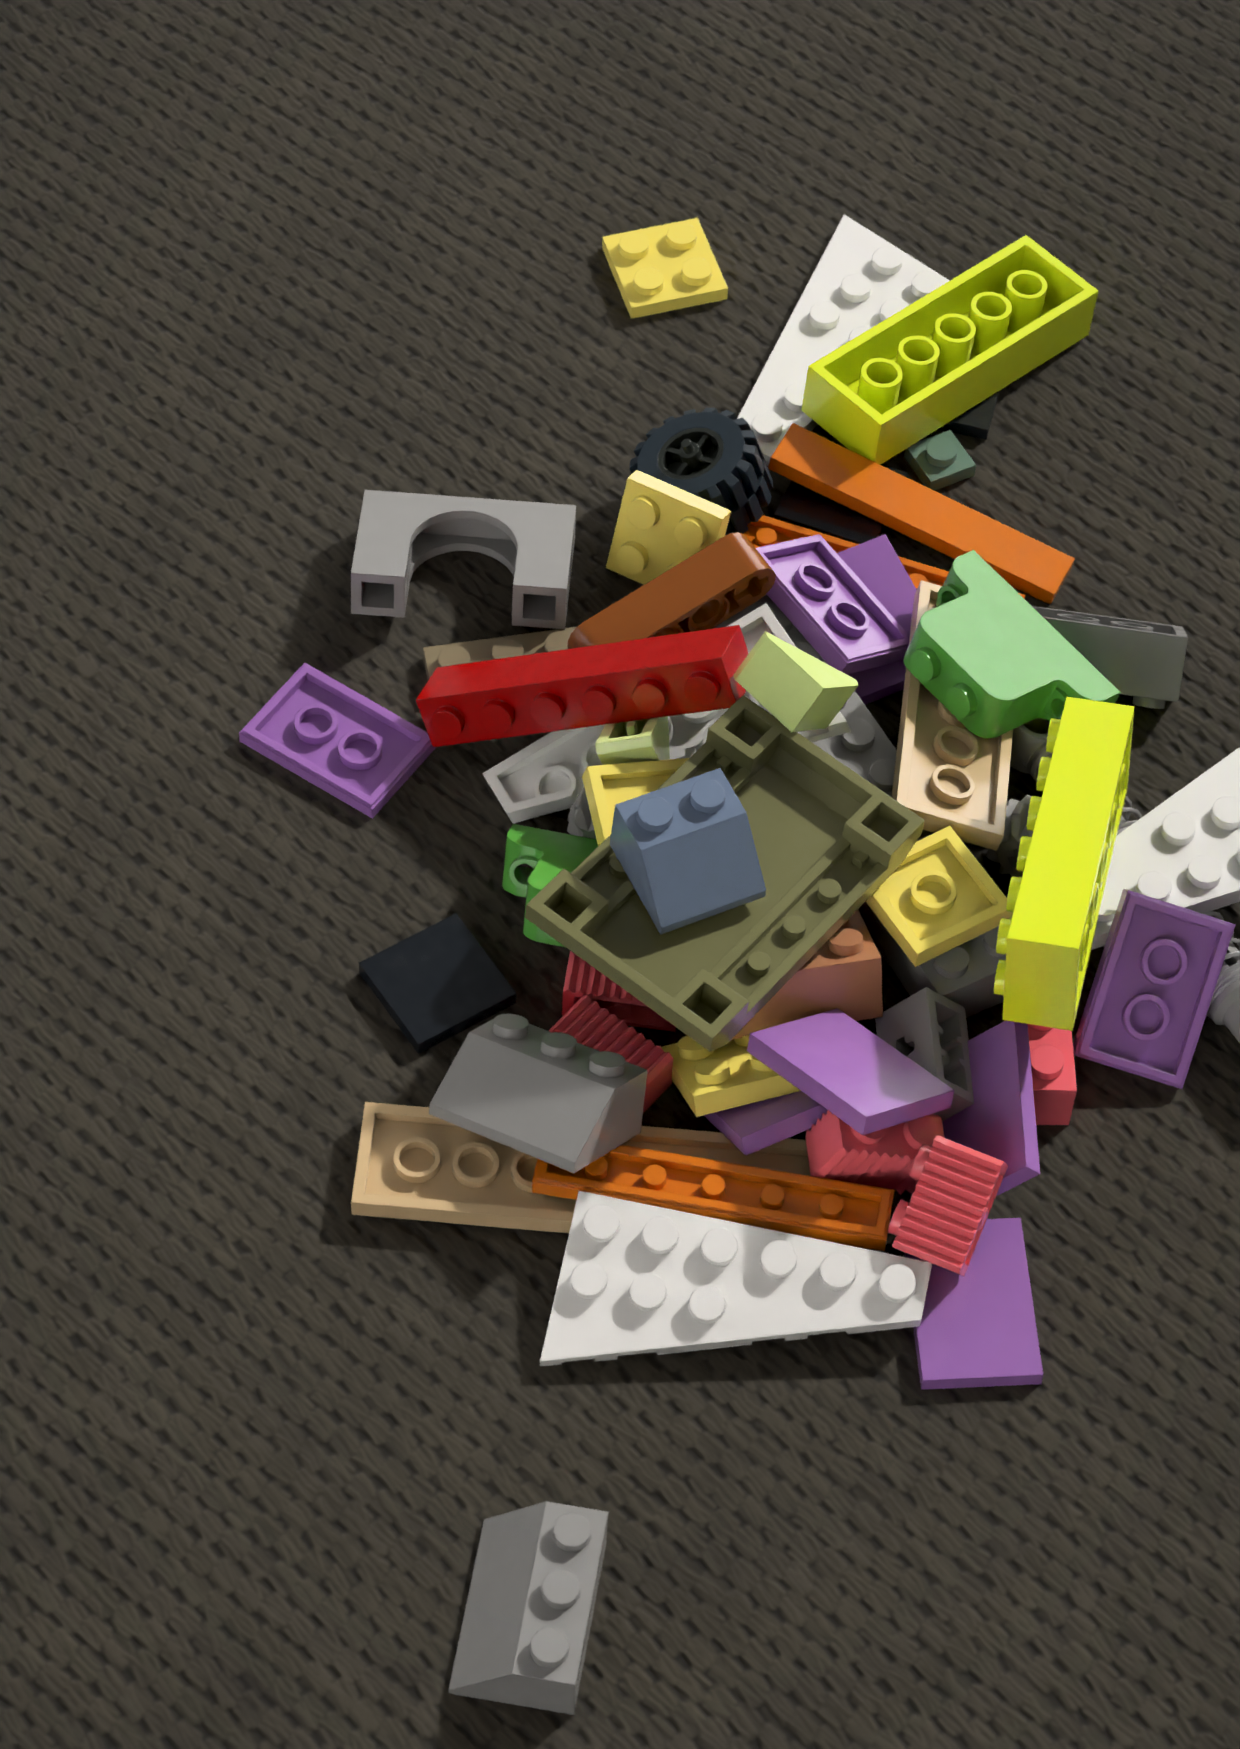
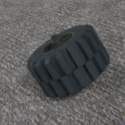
[629,408,773,536]

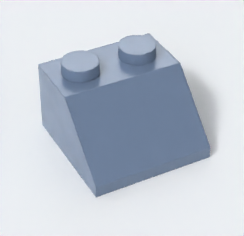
[610,768,766,935]

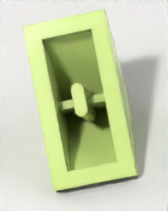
[733,631,858,732]
[595,716,670,765]

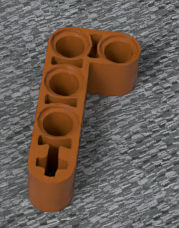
[568,532,776,649]

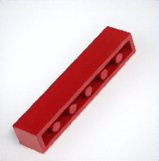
[416,625,749,747]

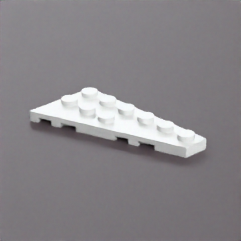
[737,215,950,466]
[482,603,851,823]
[1012,747,1240,950]
[540,1191,932,1366]

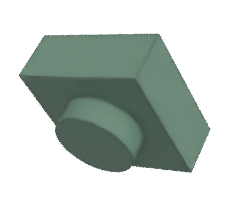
[904,430,976,491]

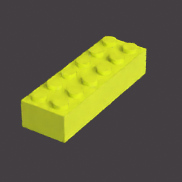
[801,235,1099,465]
[994,697,1135,1031]

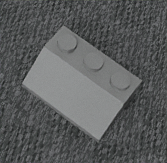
[1032,606,1188,709]
[429,1014,648,1173]
[448,1501,608,1715]

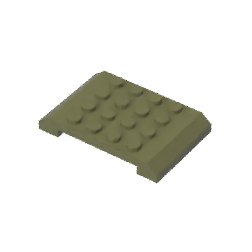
[525,695,925,1052]

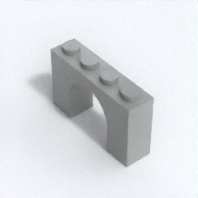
[351,490,576,629]

